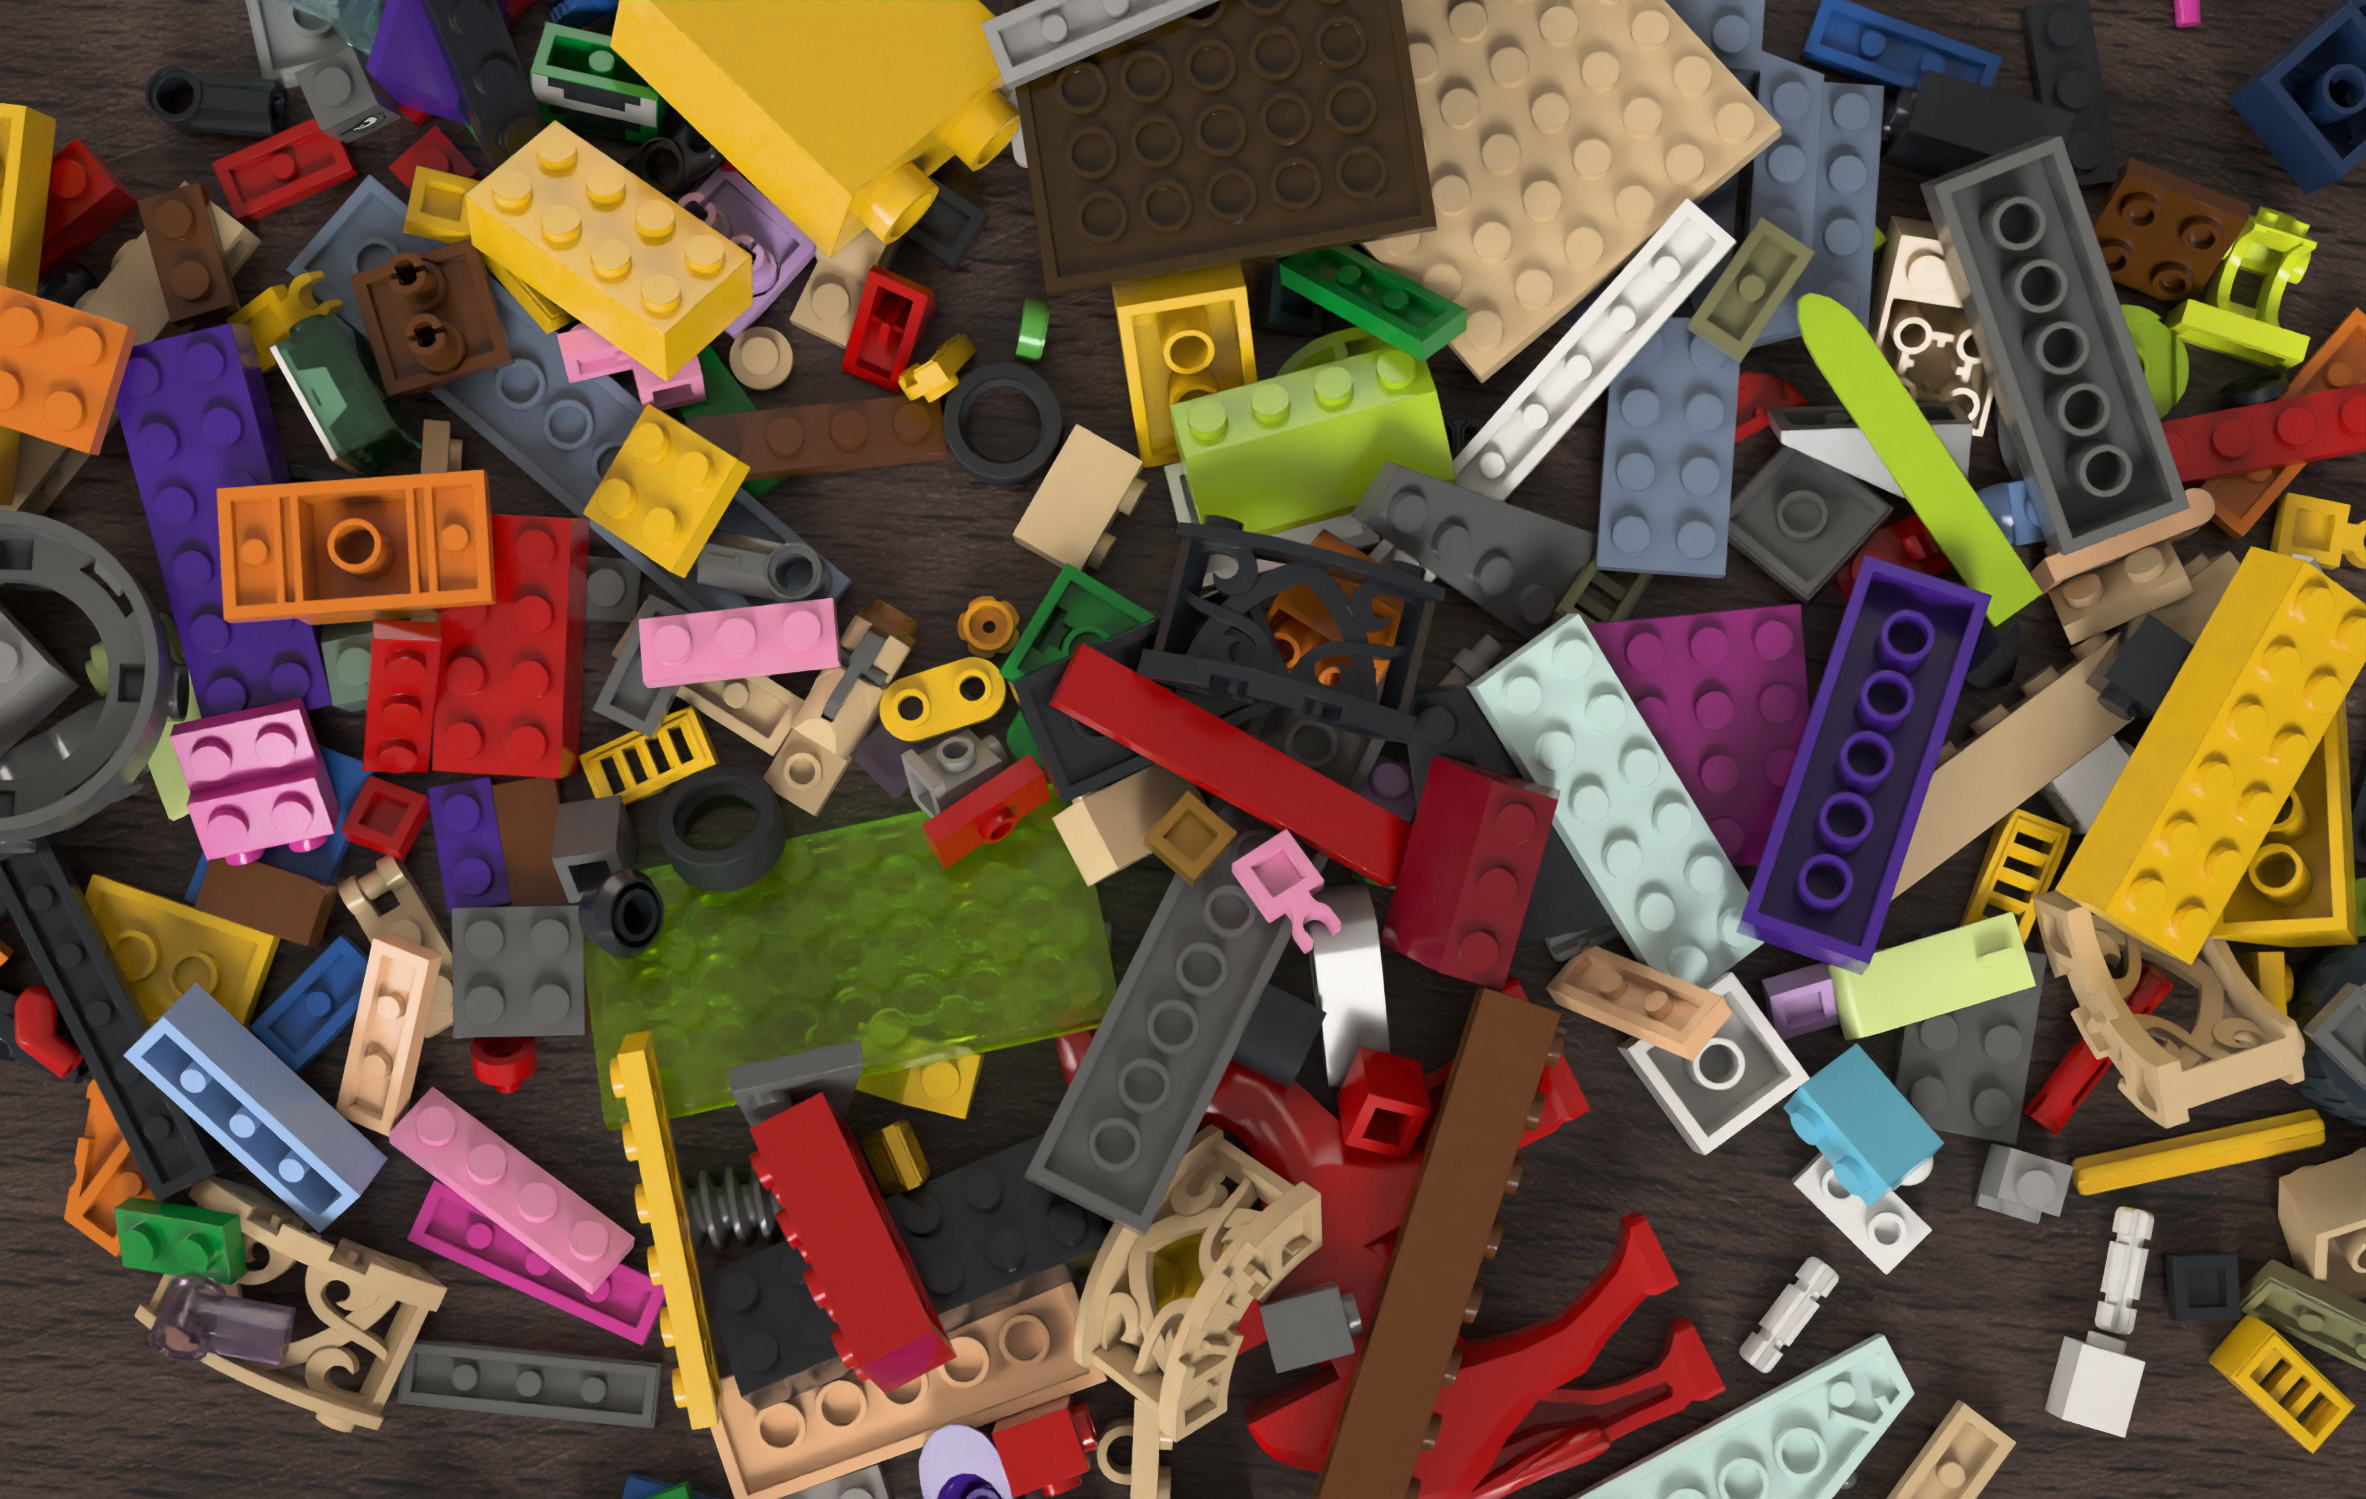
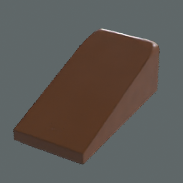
[194,857,338,947]

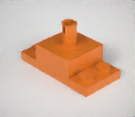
[217,470,497,625]

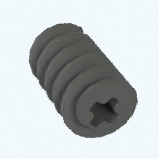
[679,1166,785,1252]

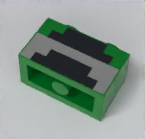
[530,22,670,143]

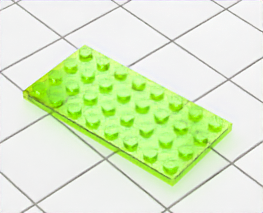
[576,784,1117,1132]

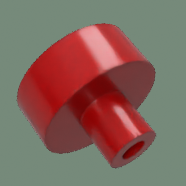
[470,1036,538,1094]

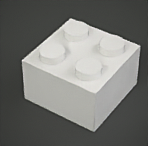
[1617,972,1810,1156]

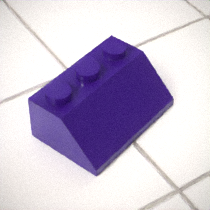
[366,0,510,125]

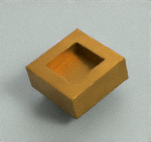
[1143,790,1237,887]

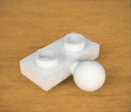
[1791,1151,1933,1275]

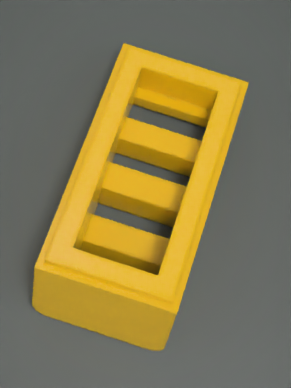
[578,705,722,807]
[1959,808,2072,945]
[862,1118,931,1195]
[2209,1315,2355,1454]

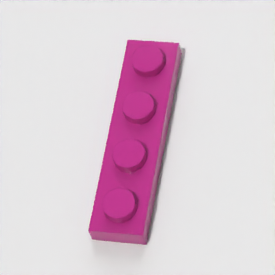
[407,1179,666,1346]

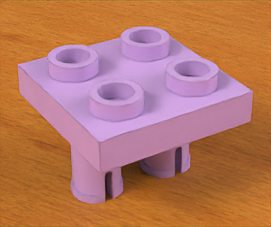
[677,165,817,340]

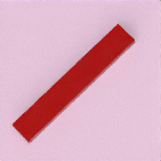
[1049,643,1413,888]

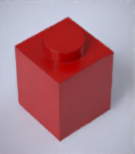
[1337,1046,1431,1160]

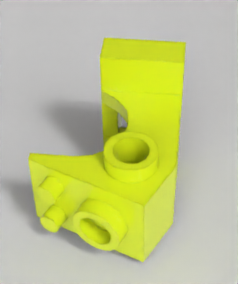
[2165,206,2317,373]

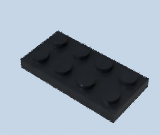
[1008,590,1290,803]

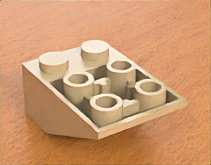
[1869,216,1994,437]

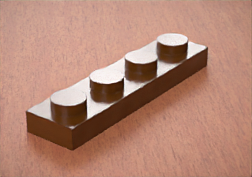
[685,395,948,482]

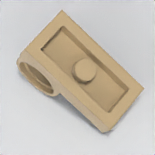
[789,228,903,349]

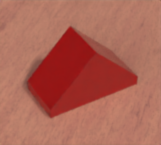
[841,264,939,395]

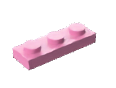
[638,598,842,688]

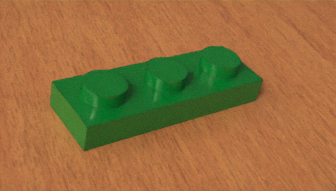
[1280,246,1467,362]

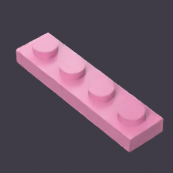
[389,1086,635,1295]

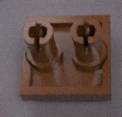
[2091,158,2250,306]
[350,238,515,401]

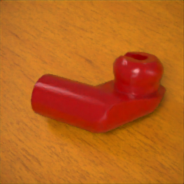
[14,985,83,1080]

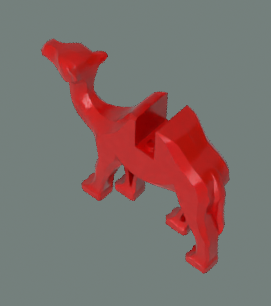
[1055,976,1726,1499]

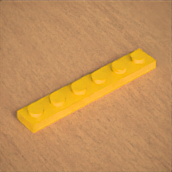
[610,1030,724,1430]

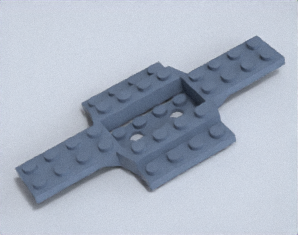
[1556,0,1885,579]

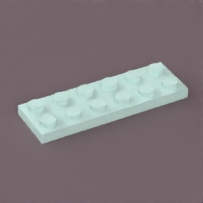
[1467,614,1764,988]

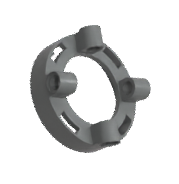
[0,510,190,853]

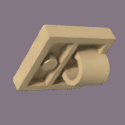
[1097,1397,1173,1499]

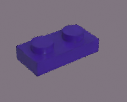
[427,777,511,914]

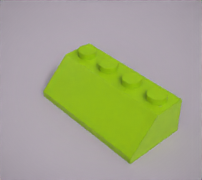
[1169,346,1457,535]

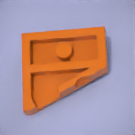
[64,1079,156,1257]

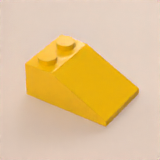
[1112,264,1258,468]

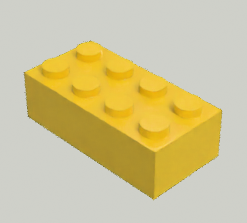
[465,120,753,382]

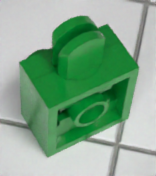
[999,563,1156,770]

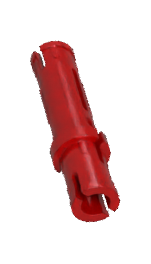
[2022,961,2175,1137]

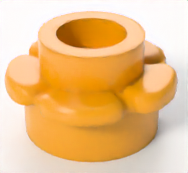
[957,596,1020,659]

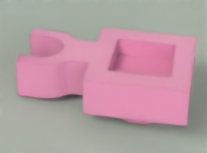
[1232,829,1342,954]

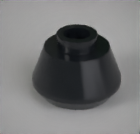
[578,869,664,959]

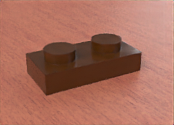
[137,182,241,327]

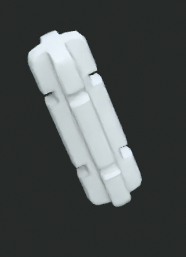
[2095,1206,2154,1335]
[1739,1257,1839,1373]

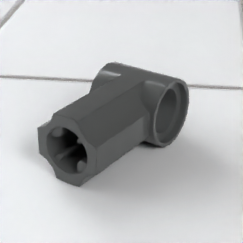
[697,530,832,603]

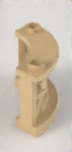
[2033,890,2305,1129]
[1074,1124,1322,1443]
[135,1176,448,1432]

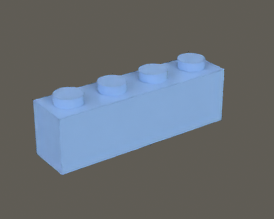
[123,982,388,1233]

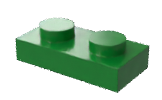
[114,1197,247,1285]

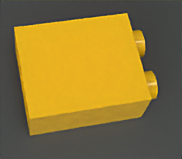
[610,0,1021,258]

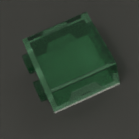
[270,313,423,477]

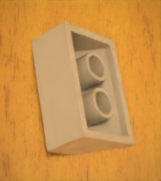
[2278,1147,2366,1300]

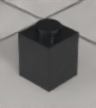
[2085,613,2194,721]

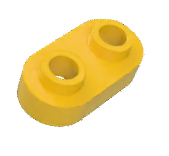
[879,657,1007,743]

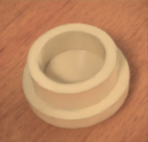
[729,327,794,391]

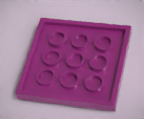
[1542,603,1810,867]

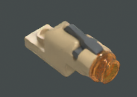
[763,598,919,817]

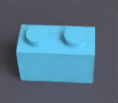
[1784,1043,1944,1208]

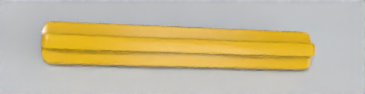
[2071,1109,2325,1195]

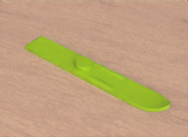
[1797,293,2043,627]

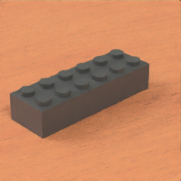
[1920,136,2190,556]

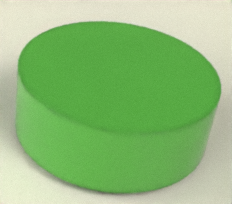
[1014,297,1050,364]

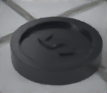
[2221,372,2289,407]

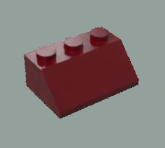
[1380,754,1561,991]

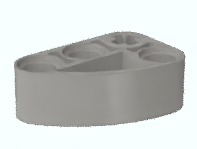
[1305,880,1391,1089]

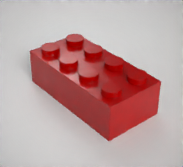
[432,513,590,779]
[749,1092,957,1394]

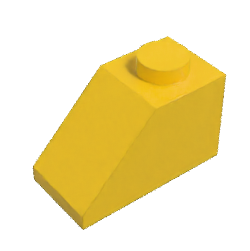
[855,1024,985,1119]

